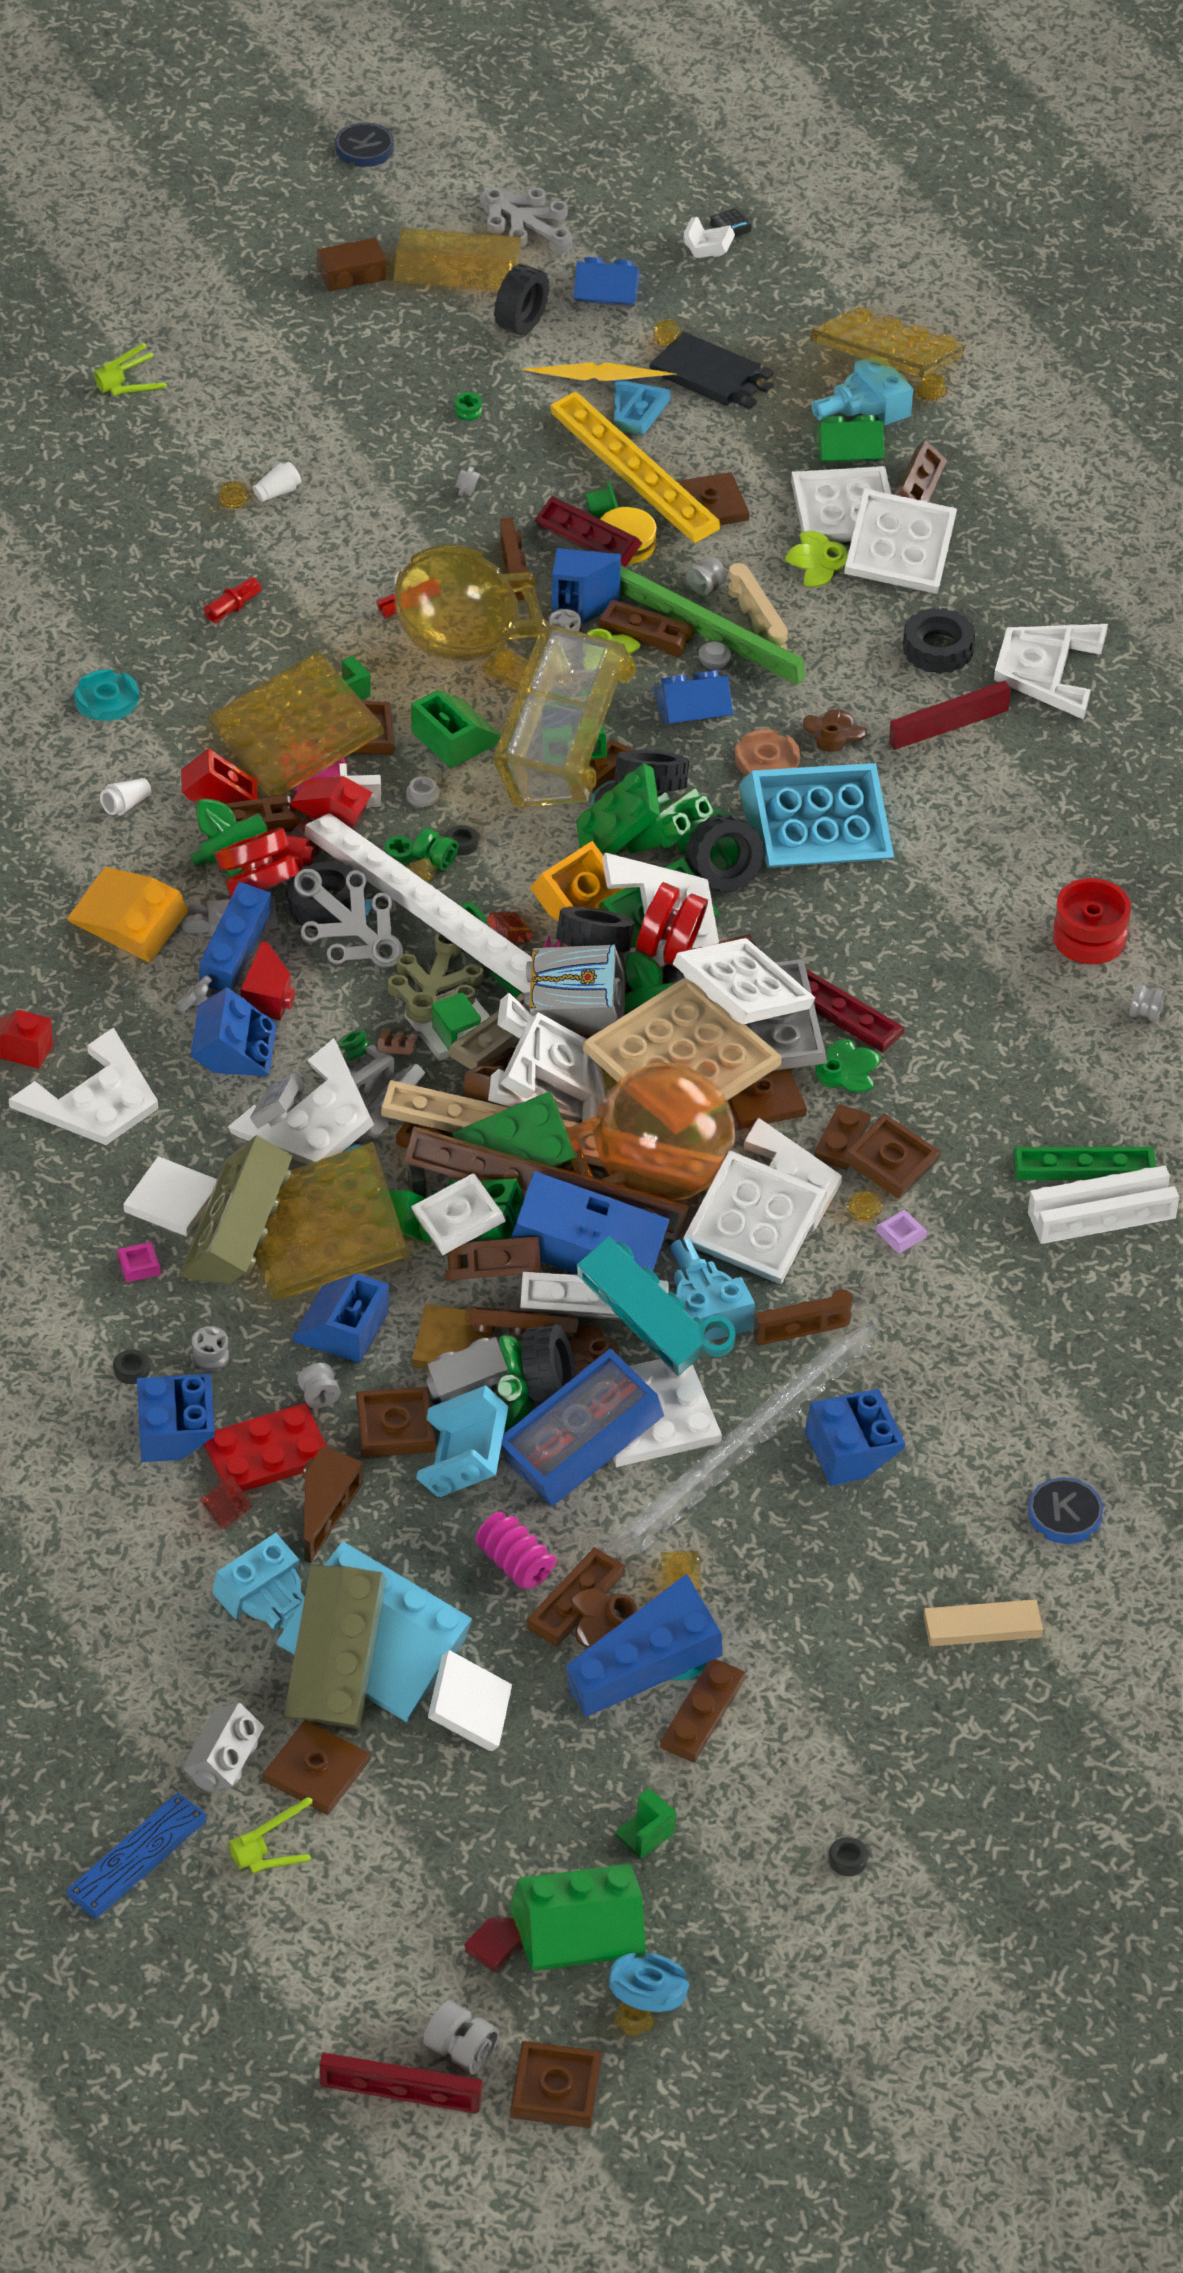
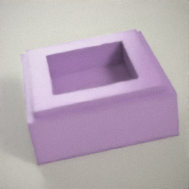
[876,1209,927,1253]

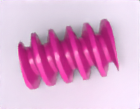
[475,1512,557,1590]

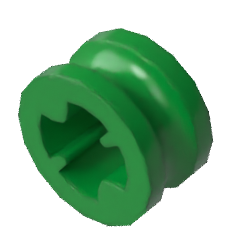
[455,392,482,421]
[384,836,414,866]
[337,1029,372,1060]

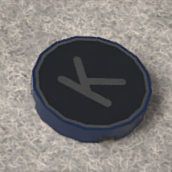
[335,123,394,167]

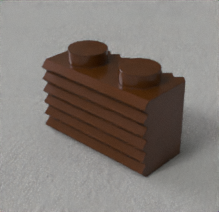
[317,237,386,291]

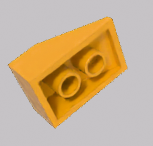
[530,841,625,922]
[67,866,188,963]

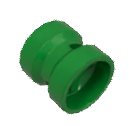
[412,828,459,871]

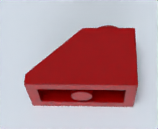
[181,748,258,804]
[290,776,373,829]
[240,942,295,1020]
[0,1009,53,1069]

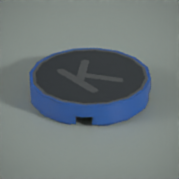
[1028,1477,1103,1544]

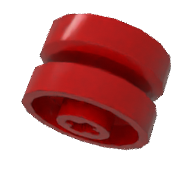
[214,827,300,897]
[1053,878,1131,964]
[635,882,708,968]

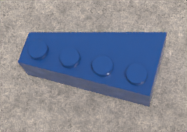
[566,1574,723,1717]

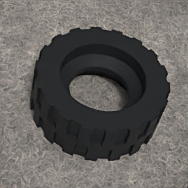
[494,263,550,336]
[903,608,975,674]
[615,750,689,791]
[685,814,764,892]
[285,861,361,930]
[556,906,635,953]
[521,1324,576,1406]

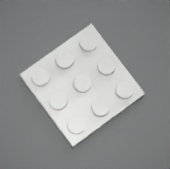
[791,466,891,542]
[844,488,957,594]
[673,938,815,1024]
[683,1150,827,1285]
[613,1359,722,1467]

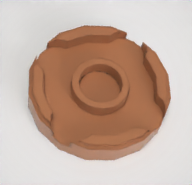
[734,729,800,776]

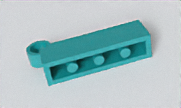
[577,1236,735,1377]

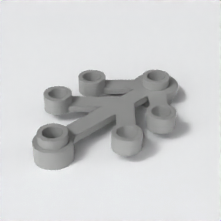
[480,188,573,253]
[294,869,403,968]

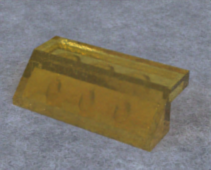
[394,228,521,291]

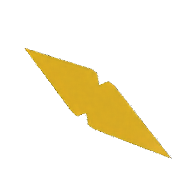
[519,362,675,381]

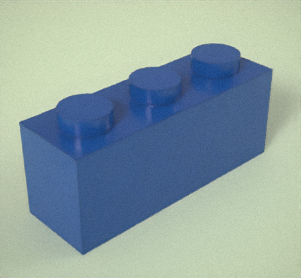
[199,882,271,991]

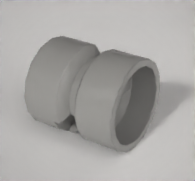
[423,2000,500,2074]

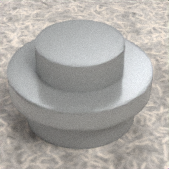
[455,466,480,497]
[699,641,731,670]
[406,776,440,807]

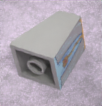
[524,945,626,1035]

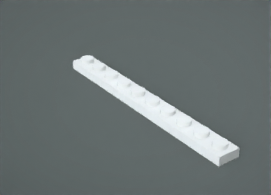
[304,813,532,994]

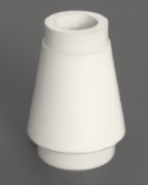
[252,462,301,503]
[100,778,151,816]

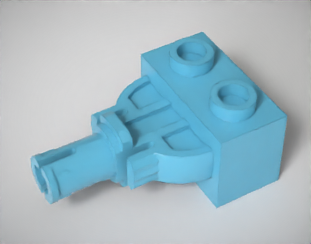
[811,353,913,425]
[670,1238,755,1342]
[212,1533,305,1630]

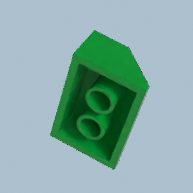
[509,1864,646,1971]

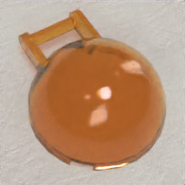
[566,1063,735,1202]

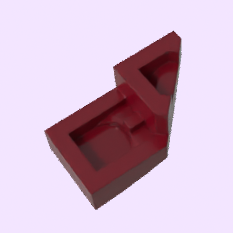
[464,1918,523,1973]

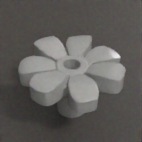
[177,975,212,1012]

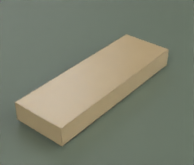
[924,1599,1043,1646]

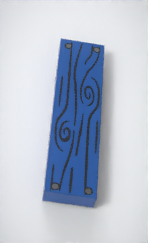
[67,1792,206,1919]

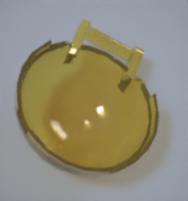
[394,545,550,662]

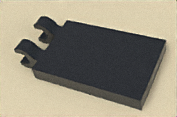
[650,331,774,410]

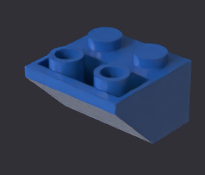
[574,257,640,306]
[551,548,621,623]
[652,670,733,724]
[190,987,277,1076]
[293,1273,389,1364]
[137,1374,215,1462]
[805,1389,905,1486]

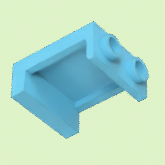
[416,1385,508,1497]

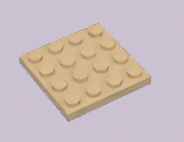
[583,977,782,1133]

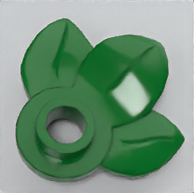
[815,1039,881,1093]

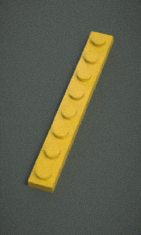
[550,391,720,544]

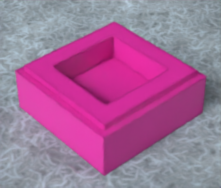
[117,1242,161,1282]

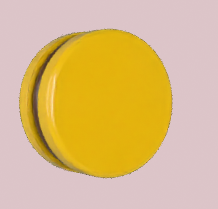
[600,507,657,564]

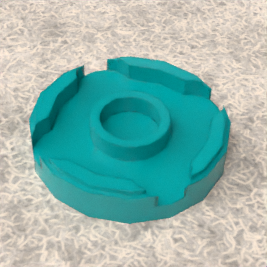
[74,669,140,721]

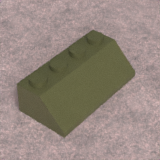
[179,1135,293,1284]
[283,1566,387,1730]

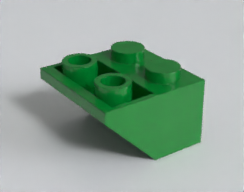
[814,415,884,462]
[411,690,503,769]

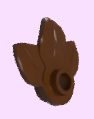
[803,709,867,752]
[567,1325,620,1376]
[571,1589,637,1648]

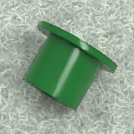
[585,480,618,519]

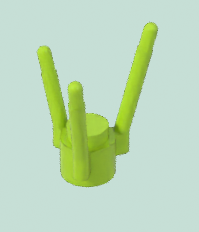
[94,343,166,397]
[228,1797,312,1874]

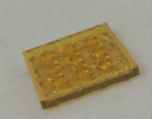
[810,307,966,378]
[208,651,385,797]
[256,1142,410,1301]

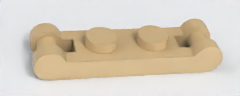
[728,563,788,650]

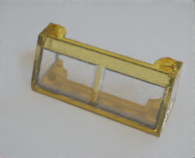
[493,625,636,807]

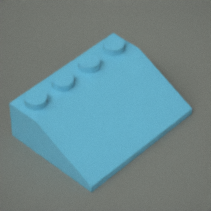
[739,763,894,868]
[277,1541,472,1722]

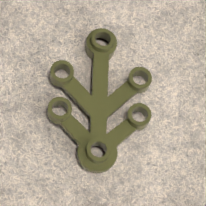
[388,932,484,1023]

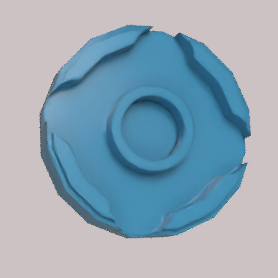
[609,1953,689,2012]

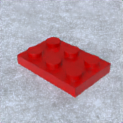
[203,1403,328,1496]

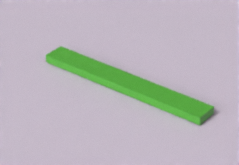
[592,551,805,684]

